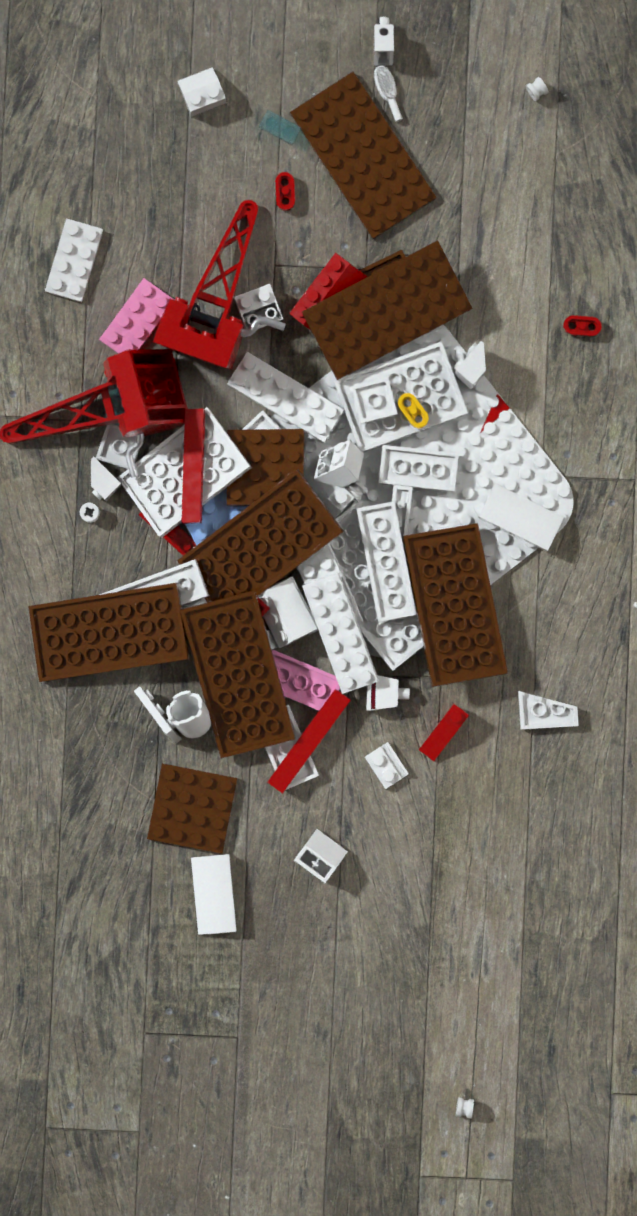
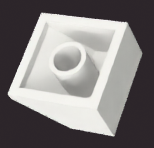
[177,67,226,117]

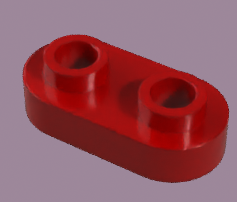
[275,172,295,211]
[563,315,602,337]

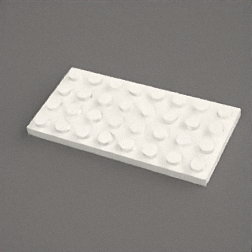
[329,503,424,671]

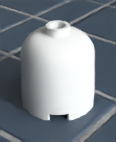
[166,691,211,739]

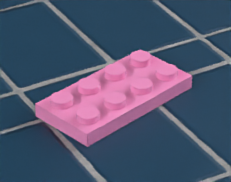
[99,278,174,353]
[272,650,340,711]

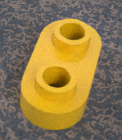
[398,393,429,429]

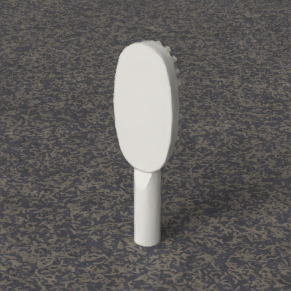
[374,66,403,122]

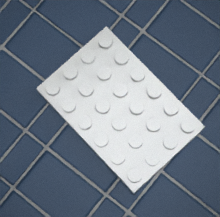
[334,342,468,452]
[117,407,252,538]

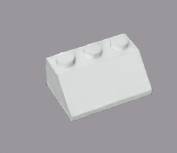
[258,577,318,649]

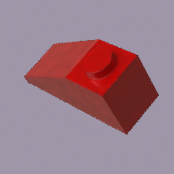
[419,704,469,761]

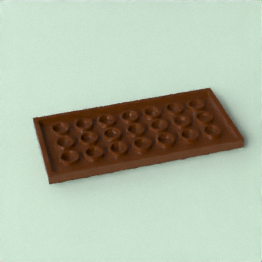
[290,72,436,239]
[302,240,473,380]
[177,469,344,602]
[402,523,508,687]
[28,583,189,682]
[180,590,296,758]

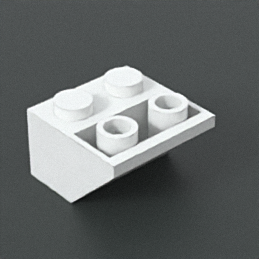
[234,284,283,329]
[454,341,486,389]
[314,440,364,487]
[294,829,348,883]

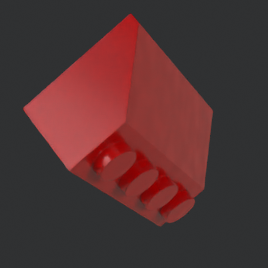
[289,252,368,330]

